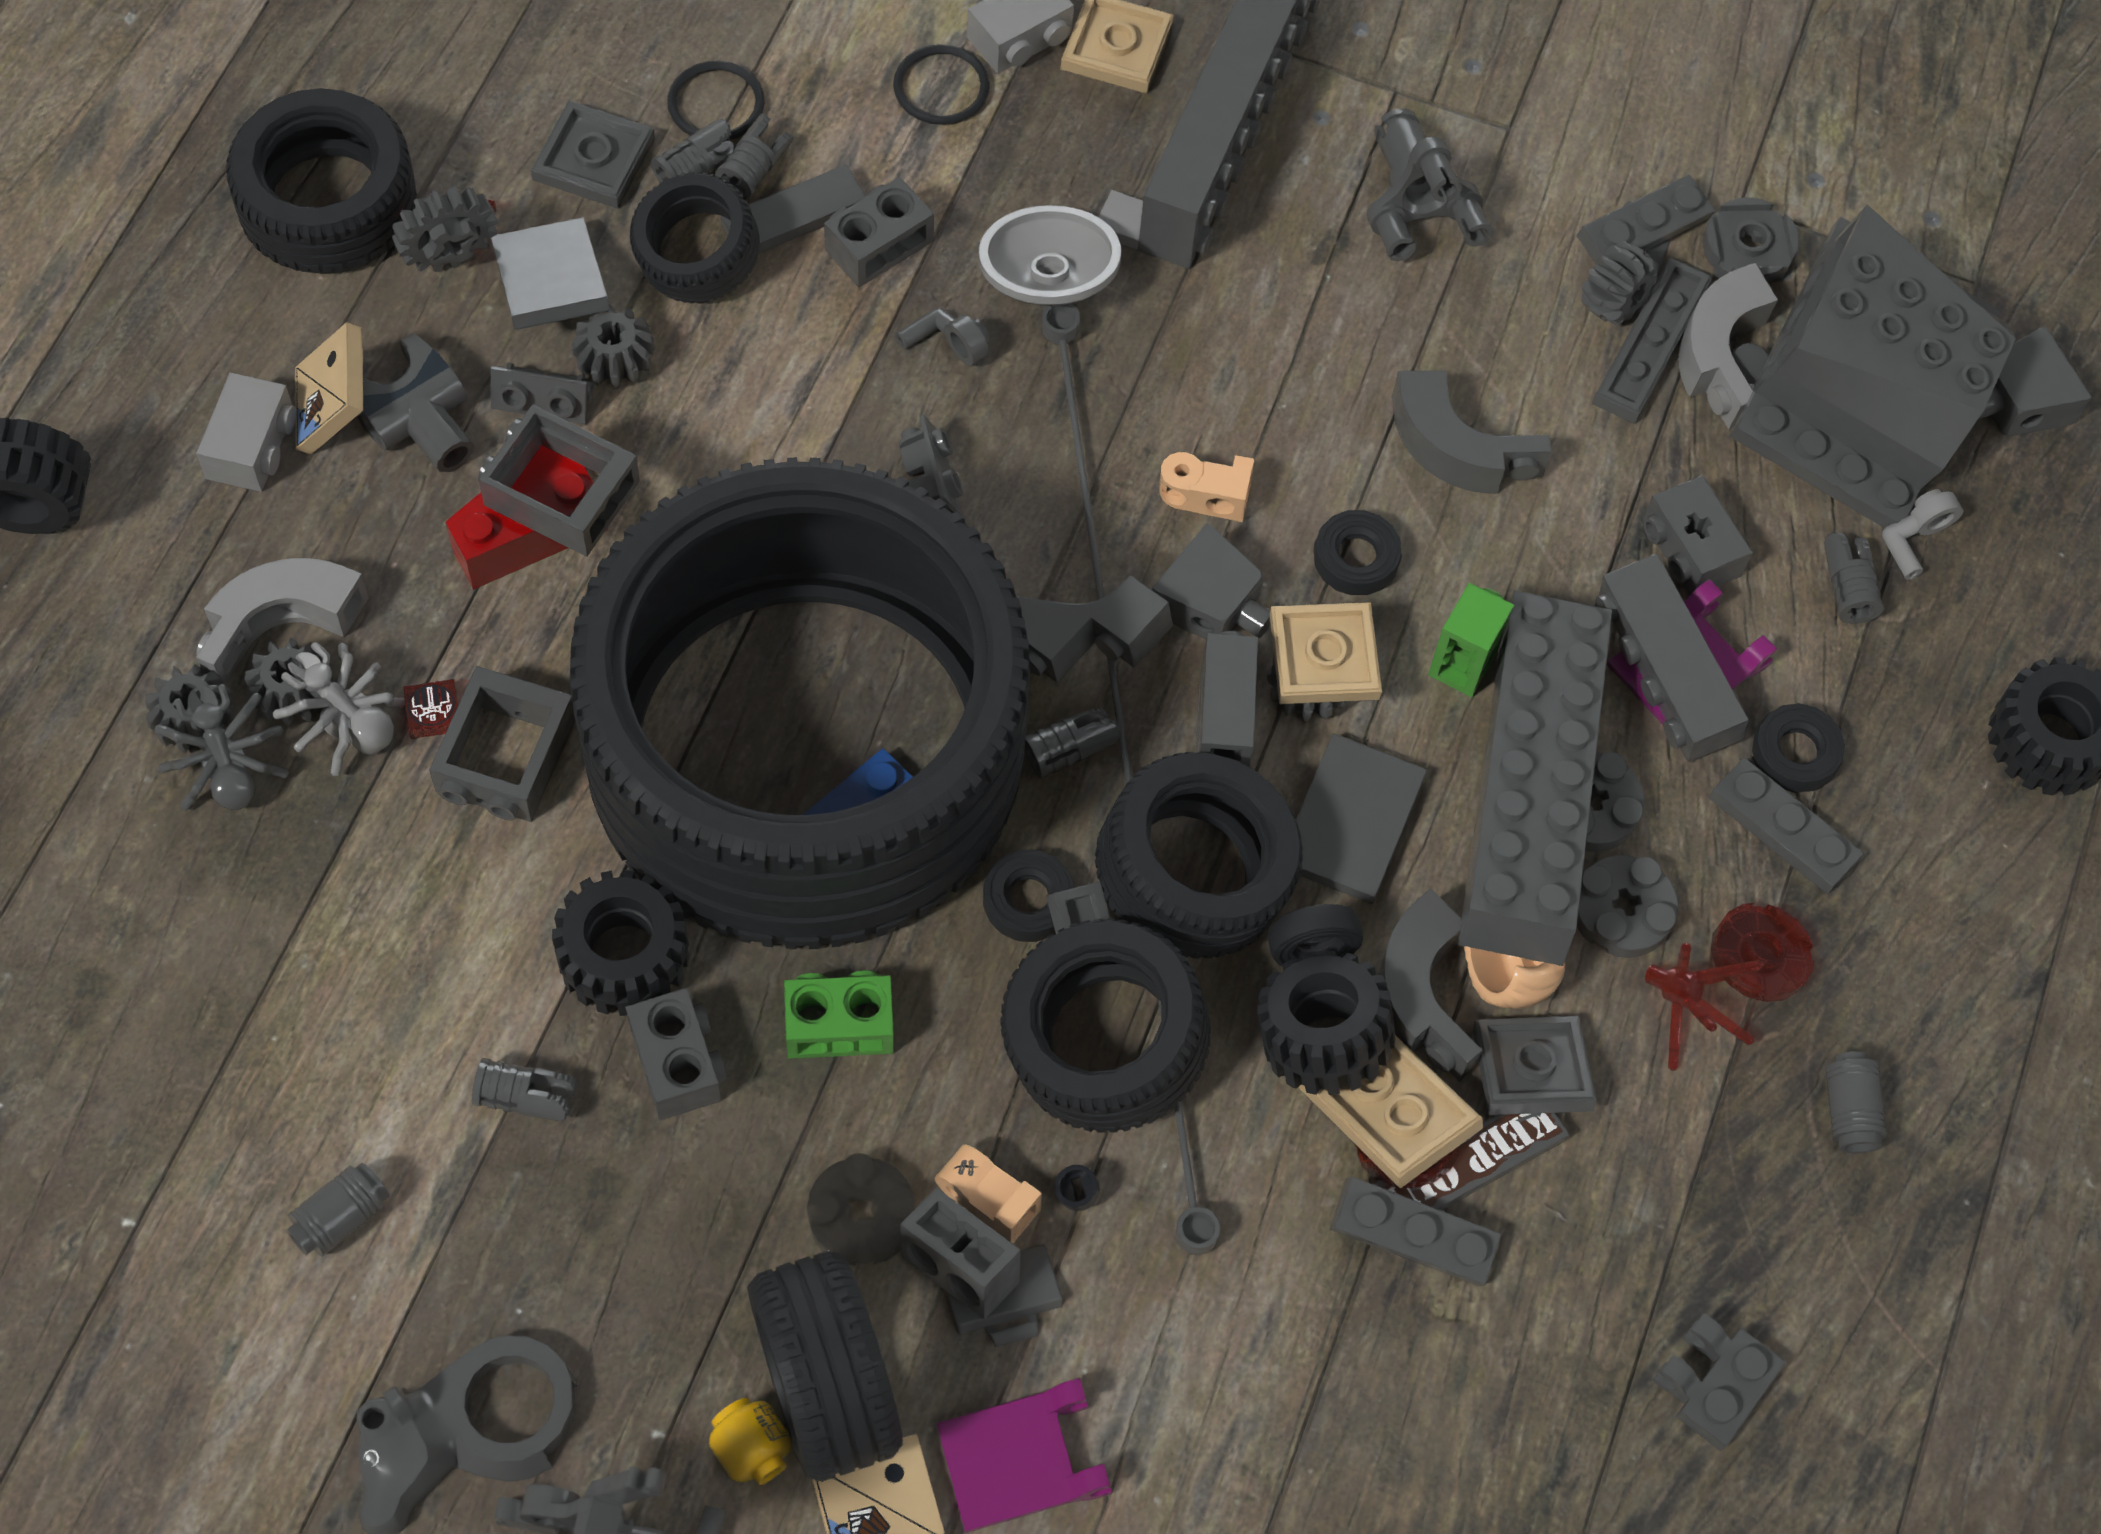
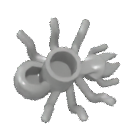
[273,642,406,776]

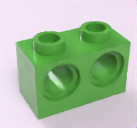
[1428,583,1514,697]
[784,971,893,1059]

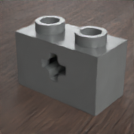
[1642,475,1753,595]

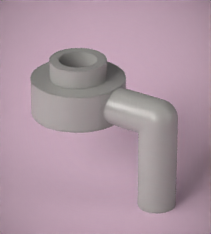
[1882,489,1963,580]

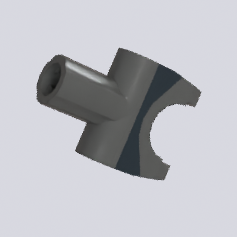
[357,333,474,472]

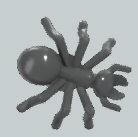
[154,684,289,811]

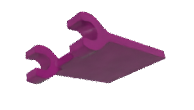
[1607,579,1777,725]
[937,1378,1113,1533]

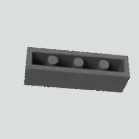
[1596,553,1749,762]

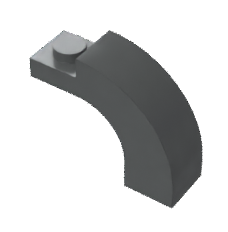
[1392,370,1551,494]
[1379,888,1482,1081]

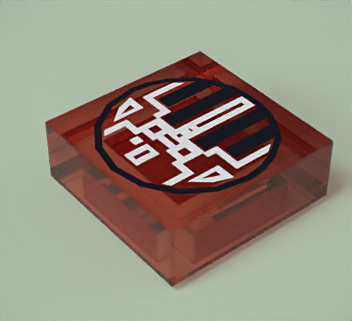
[403,679,458,739]

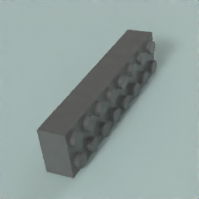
[1138,0,1320,269]
[1458,591,1612,966]

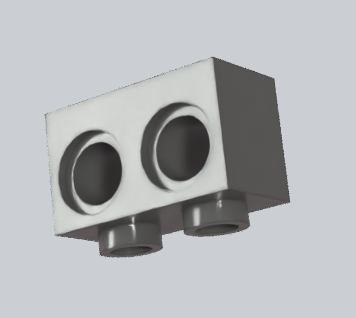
[824,177,934,287]
[626,988,727,1121]
[900,1187,1021,1320]

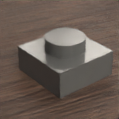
[1046,881,1110,934]

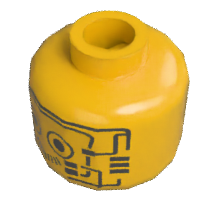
[709,1397,792,1485]

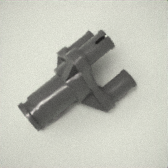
[1366,108,1493,261]

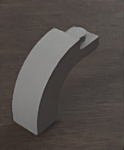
[1678,263,1778,429]
[196,558,369,685]

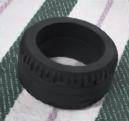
[630,172,760,304]

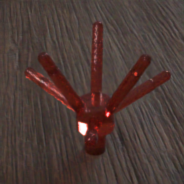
[1645,943,1763,1071]

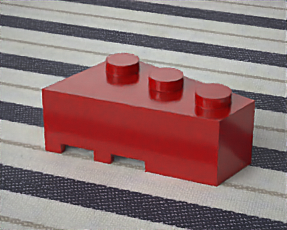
[445,445,608,590]

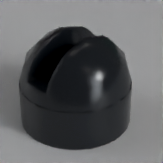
[1054,1165,1100,1211]

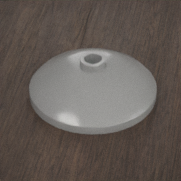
[979,205,1121,306]

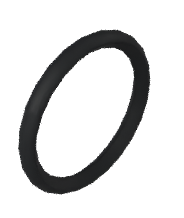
[893,44,990,125]
[667,61,765,141]

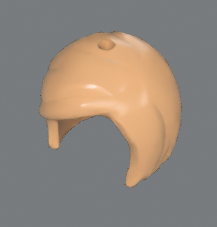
[1464,946,1565,1009]

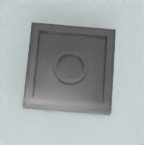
[531,100,655,209]
[1473,1015,1596,1115]

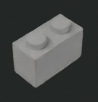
[967,0,1074,74]
[196,372,297,492]

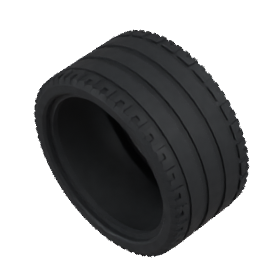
[570,457,1030,949]

